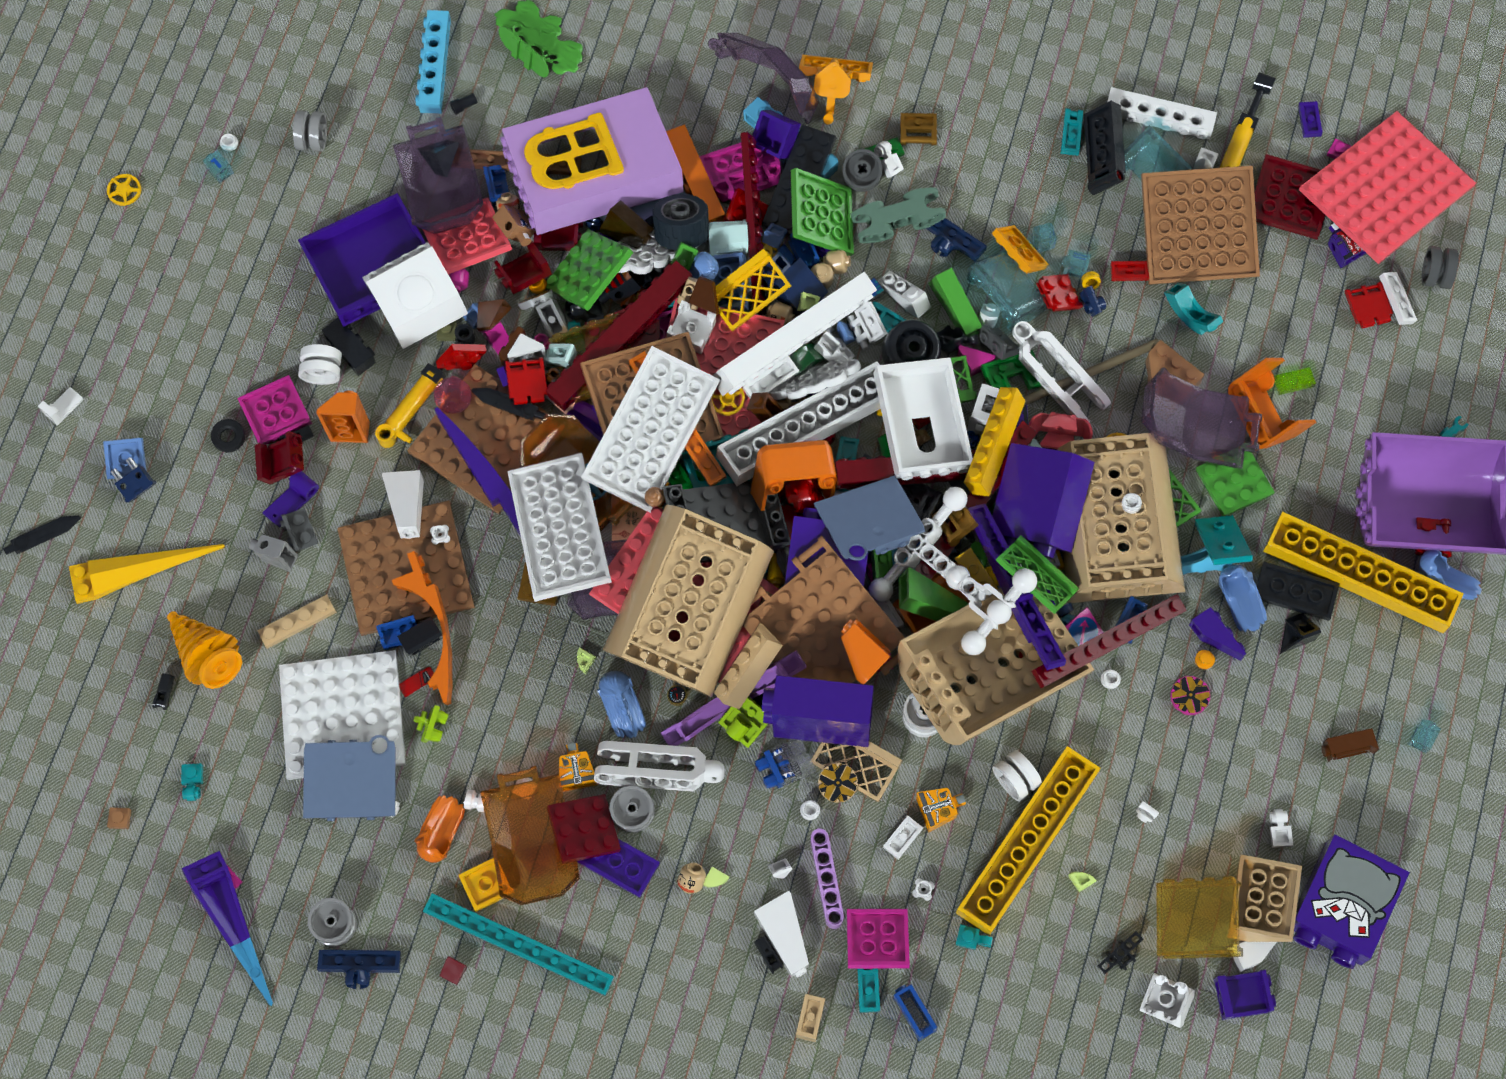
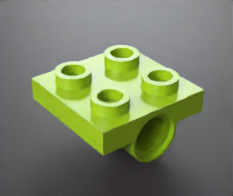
[718,696,768,748]

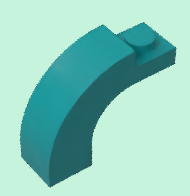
[1164,282,1224,335]

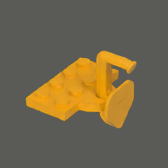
[799,54,873,125]

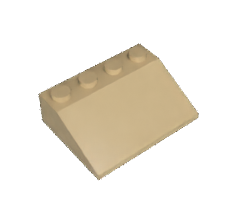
[1228,854,1302,942]

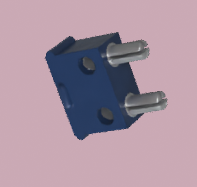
[111,457,157,502]

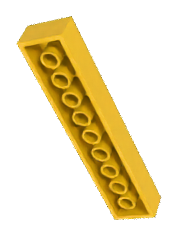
[1263,511,1464,633]
[956,746,1101,936]

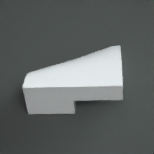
[814,327,855,362]

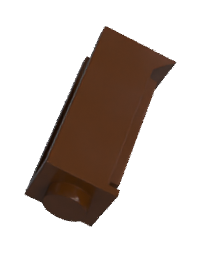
[747,392,784,422]
[1321,728,1379,762]

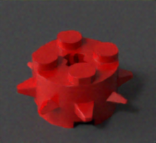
[785,478,824,516]

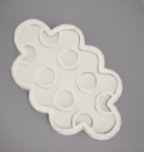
[617,227,676,274]
[770,359,861,400]

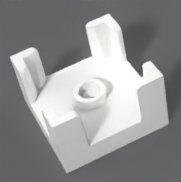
[667,300,716,354]
[967,383,999,435]

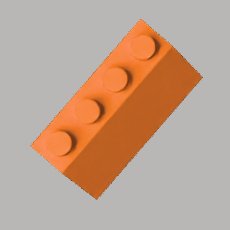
[316,391,370,443]

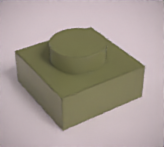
[437,321,457,341]

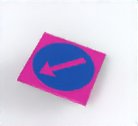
[1065,607,1104,646]

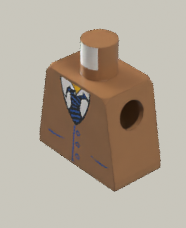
[492,204,535,246]

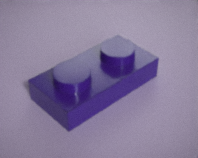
[1298,101,1323,138]

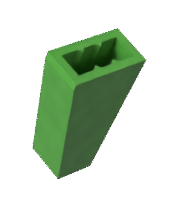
[928,268,982,335]
[899,567,969,621]

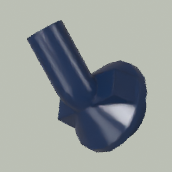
[586,217,603,232]

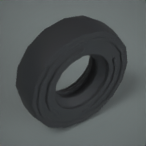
[211,419,245,453]

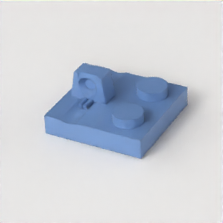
[103,438,146,479]

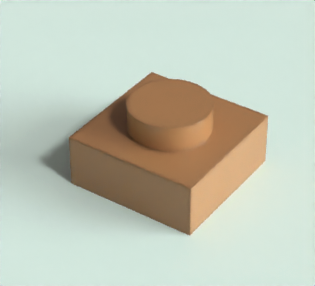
[107,807,131,829]

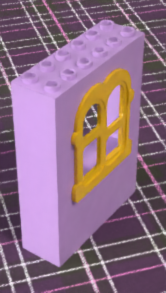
[500,87,684,235]

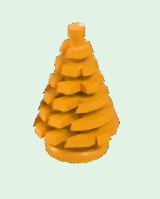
[167,611,242,689]

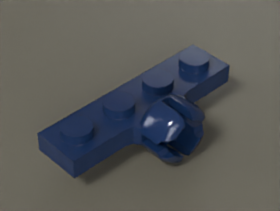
[925,207,987,262]
[317,950,401,989]

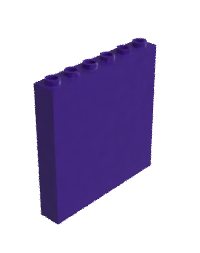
[298,193,426,327]

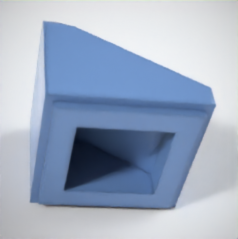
[762,223,788,249]
[463,303,478,329]
[837,321,856,345]

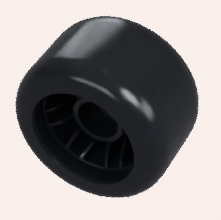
[881,320,941,365]

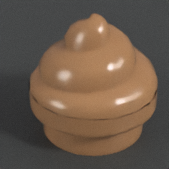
[645,487,664,507]

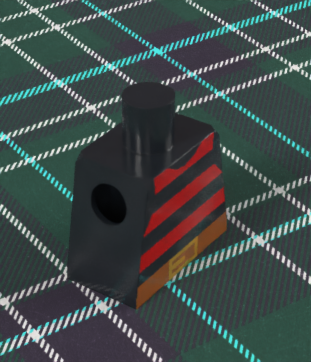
[598,271,641,304]

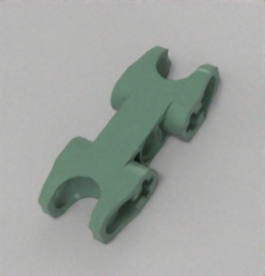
[851,187,946,243]

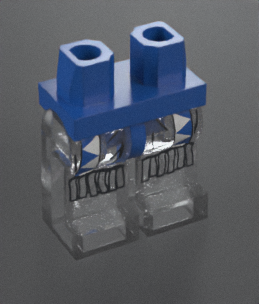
[755,739,816,789]

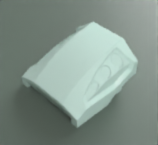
[709,219,748,256]

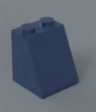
[766,258,828,317]

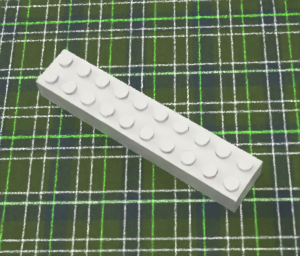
[712,272,877,396]
[716,362,881,486]

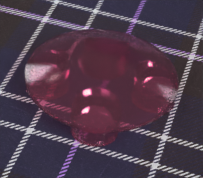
[434,376,472,414]

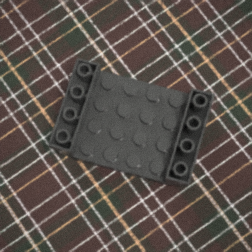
[662,478,790,563]

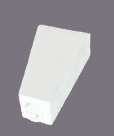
[382,470,424,539]
[754,891,809,978]

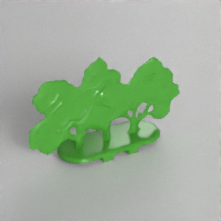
[494,0,583,78]

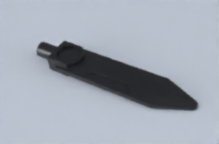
[472,388,546,421]
[3,516,81,555]

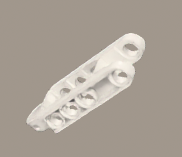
[1012,321,1111,423]
[594,741,725,791]

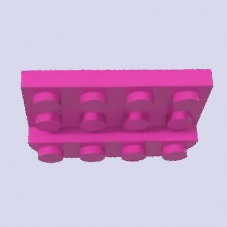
[699,143,781,202]

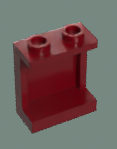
[533,222,583,251]
[494,241,552,295]
[254,431,304,485]

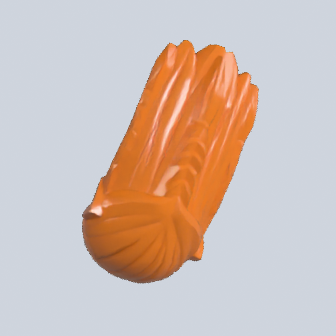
[414,795,465,863]

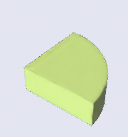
[797,292,820,311]
[577,647,596,674]
[703,867,729,888]
[1068,872,1096,892]

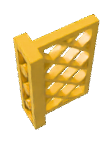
[715,249,792,332]

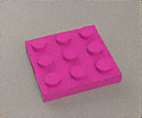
[237,375,312,445]
[847,909,910,969]

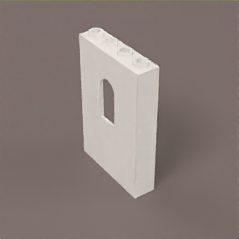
[873,358,973,480]

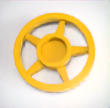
[107,174,141,206]
[711,388,745,416]

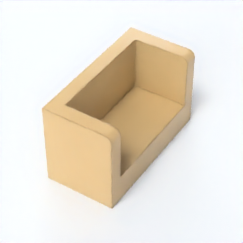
[796,994,825,1042]

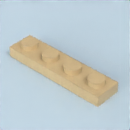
[257,595,337,649]

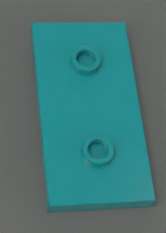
[1195,515,1253,565]

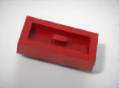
[1110,261,1149,281]

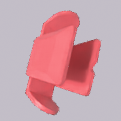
[1029,412,1093,449]

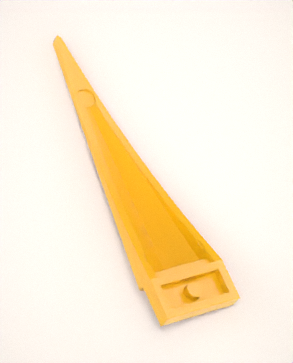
[69,544,225,604]

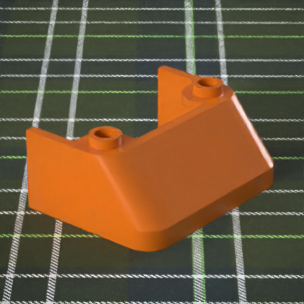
[1228,358,1317,449]
[750,440,837,511]

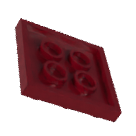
[547,794,621,864]

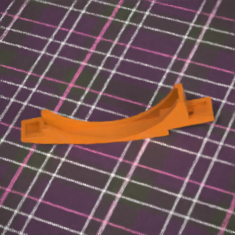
[392,551,453,706]

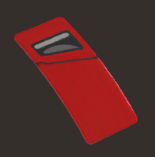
[399,667,434,698]

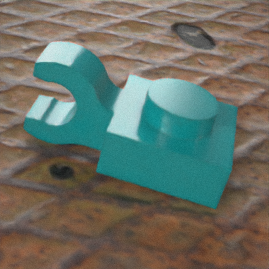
[1439,416,1469,437]
[956,924,993,950]

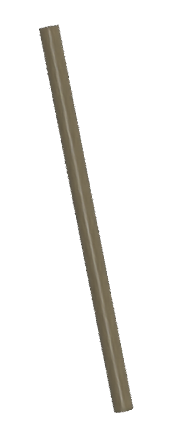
[989,338,1159,413]

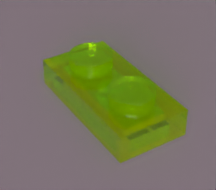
[1274,367,1316,395]

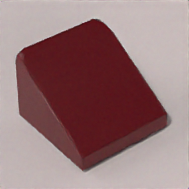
[439,956,467,985]

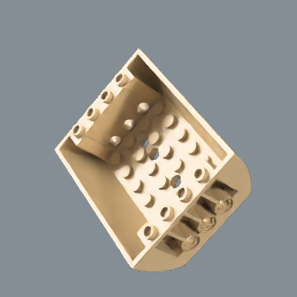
[1057,433,1185,603]
[603,505,774,697]
[898,587,1094,745]

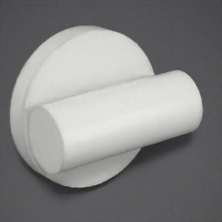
[1136,801,1159,823]

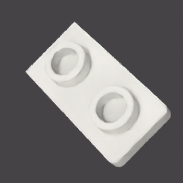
[38,387,83,426]

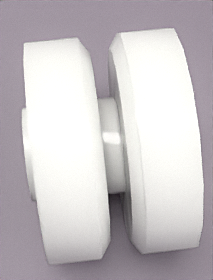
[298,344,342,385]
[902,693,938,737]
[992,750,1042,802]

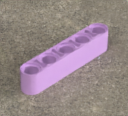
[810,829,844,929]

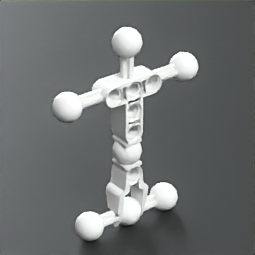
[869,487,1037,655]

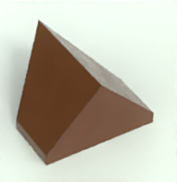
[688,276,719,315]
[477,299,512,331]

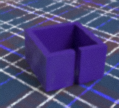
[752,110,801,159]

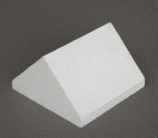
[507,334,547,368]

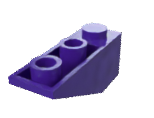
[1189,607,1246,661]

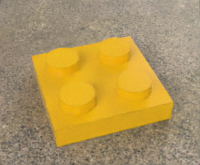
[458,857,512,912]

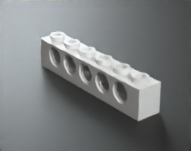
[1107,87,1217,140]

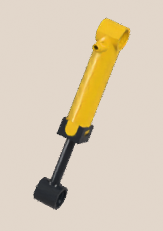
[1219,72,1276,168]
[375,324,475,448]

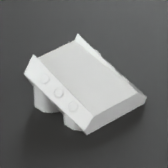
[1140,973,1195,1028]

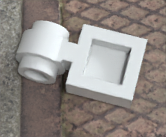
[874,141,904,178]
[1269,809,1293,848]

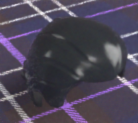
[936,325,979,353]

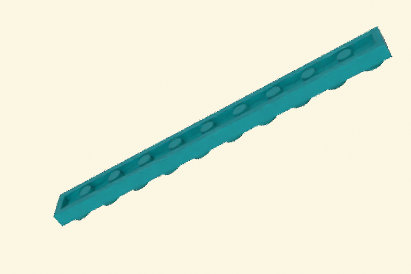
[423,893,614,996]

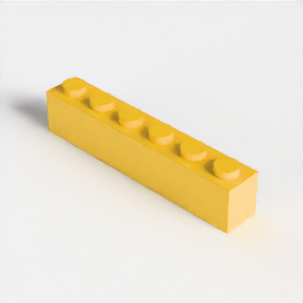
[964,387,1025,496]

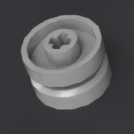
[293,110,327,152]
[609,786,655,833]
[307,898,357,947]

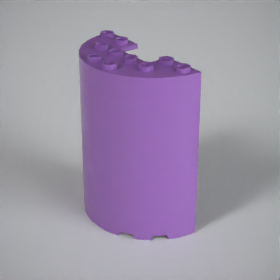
[1356,432,1506,555]

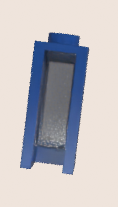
[893,984,937,1041]

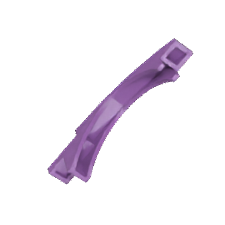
[661,650,807,746]

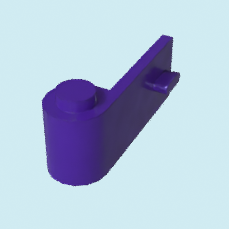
[262,471,319,528]

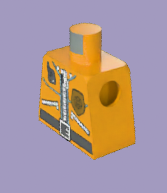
[559,743,598,792]
[916,788,966,832]

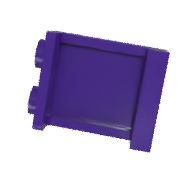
[1214,969,1276,1020]

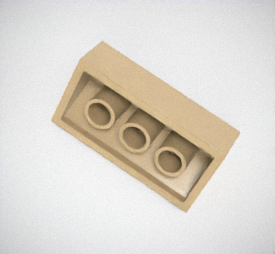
[714,623,783,709]

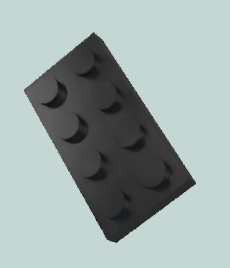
[1257,562,1340,621]

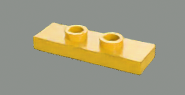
[955,548,998,590]

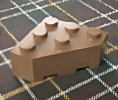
[1145,340,1205,422]

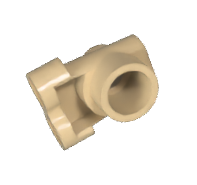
[677,277,698,310]

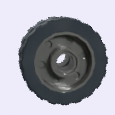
[653,194,709,251]

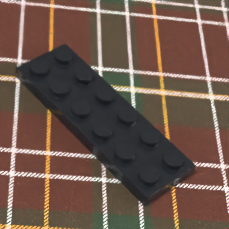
[762,124,837,235]

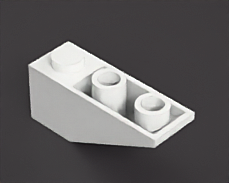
[878,271,931,318]
[1229,940,1276,973]

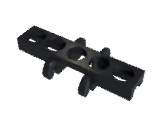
[1097,931,1144,975]

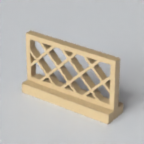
[810,741,903,802]

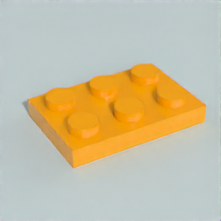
[992,225,1049,273]

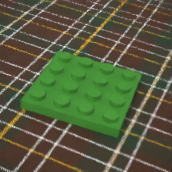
[791,168,854,256]
[546,229,633,311]

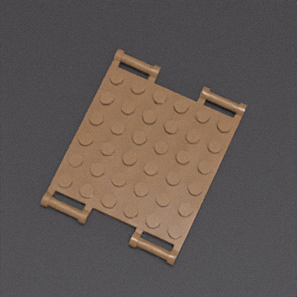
[743,535,905,683]

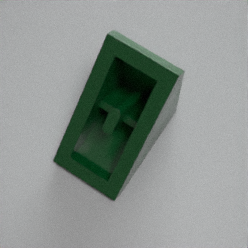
[790,343,824,377]

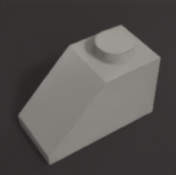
[535,299,569,341]

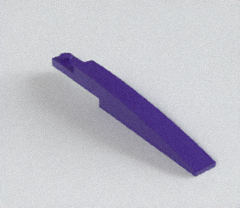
[434,407,521,537]
[967,503,1066,670]

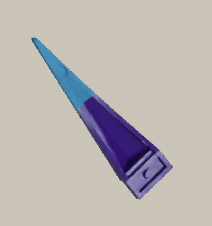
[182,851,273,1006]

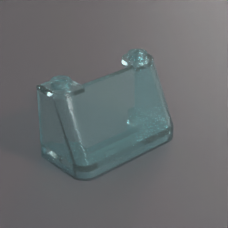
[1124,125,1194,179]
[967,251,1047,333]

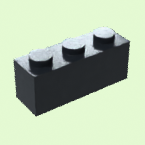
[322,318,376,376]

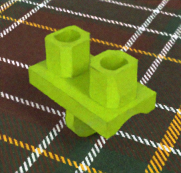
[413,705,449,743]

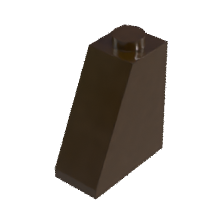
[599,200,654,249]

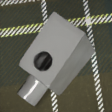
[249,535,298,572]

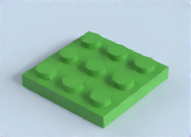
[1196,444,1275,516]

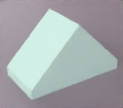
[543,344,577,368]

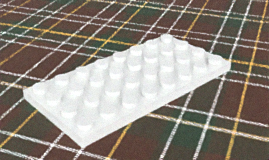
[581,346,720,513]
[507,453,612,601]

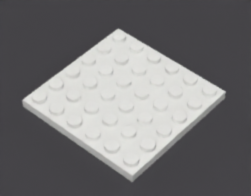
[279,650,406,780]

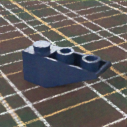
[758,243,795,284]

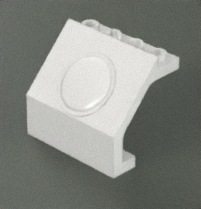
[362,242,468,349]

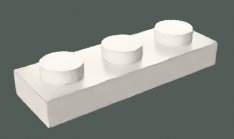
[1379,272,1418,325]
[742,356,799,398]

